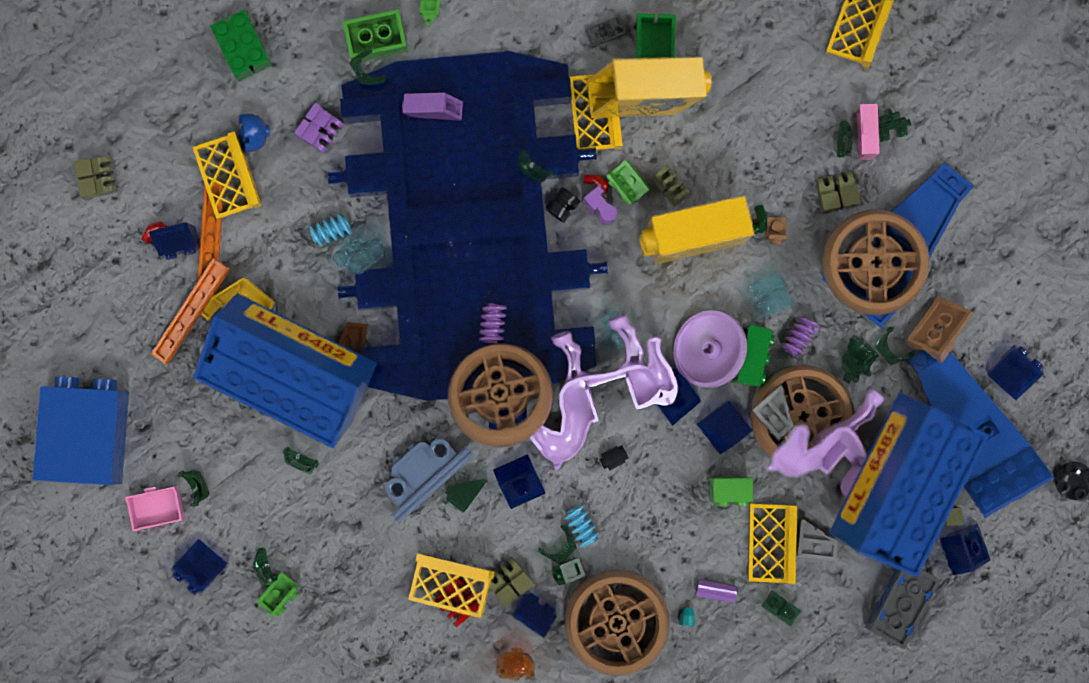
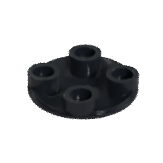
[1055,462,1089,500]

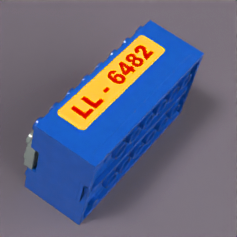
[193,293,377,449]
[829,392,989,577]

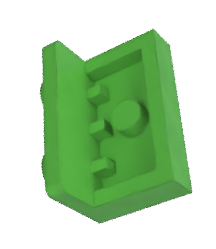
[606,159,651,205]
[257,571,300,618]

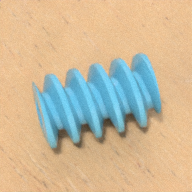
[309,213,352,246]
[564,503,600,548]

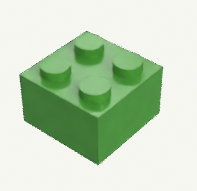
[709,477,753,506]

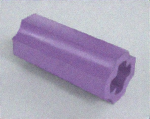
[695,579,737,603]

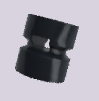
[545,187,581,223]

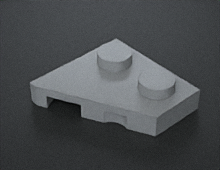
[752,385,793,440]
[796,519,838,561]

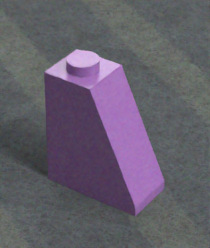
[402,93,463,121]

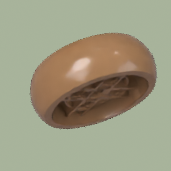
[823,210,930,315]
[448,344,553,447]
[751,365,855,459]
[565,570,670,676]

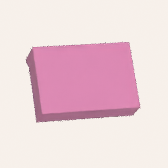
[857,104,880,160]
[125,486,185,531]

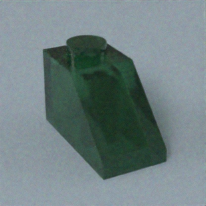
[445,478,487,513]

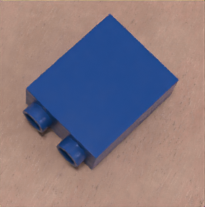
[33,376,129,485]

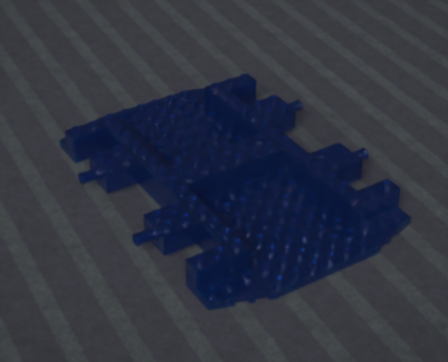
[328,51,608,401]

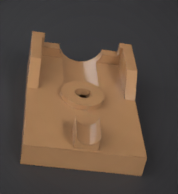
[907,296,973,363]

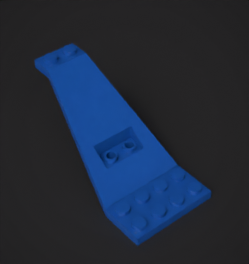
[822,161,974,328]
[908,350,1054,518]

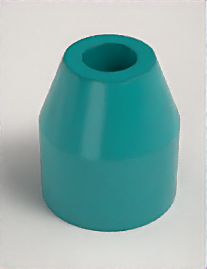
[679,608,695,627]

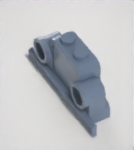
[386,439,474,523]

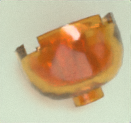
[496,648,535,680]

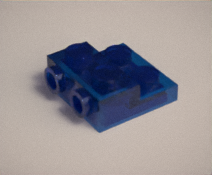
[987,345,1044,400]
[171,539,228,596]

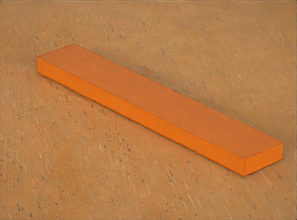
[197,182,225,296]
[151,258,230,365]

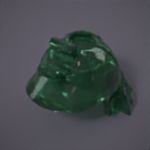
[841,335,879,384]

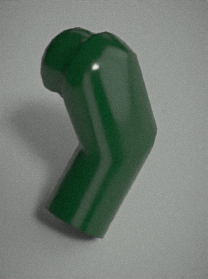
[752,205,768,234]

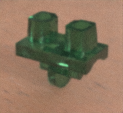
[878,108,911,142]
[761,590,801,627]

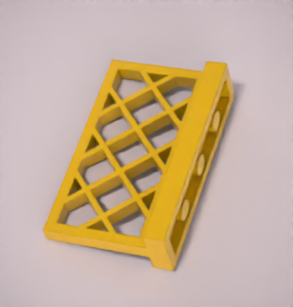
[826,0,894,68]
[569,74,623,153]
[192,131,262,220]
[749,503,797,584]
[408,554,495,618]

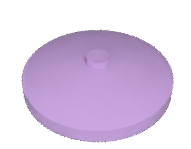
[673,310,747,388]

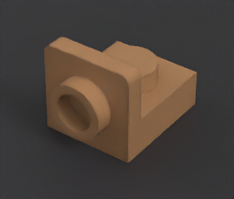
[766,217,788,245]

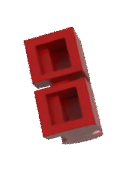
[434,576,480,628]

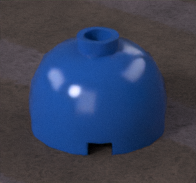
[238,114,270,153]

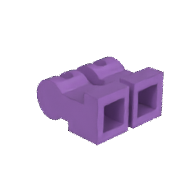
[294,103,344,154]
[582,186,617,225]

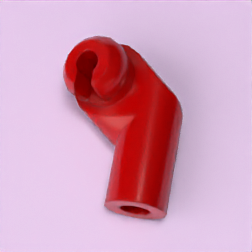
[584,174,609,194]
[141,221,168,244]

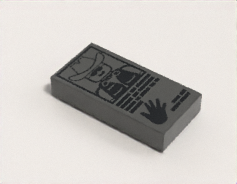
[585,15,627,48]

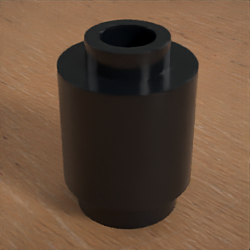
[599,445,629,471]

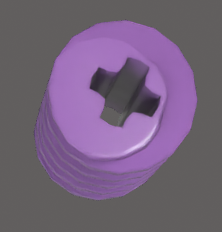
[479,303,507,344]
[781,317,821,360]

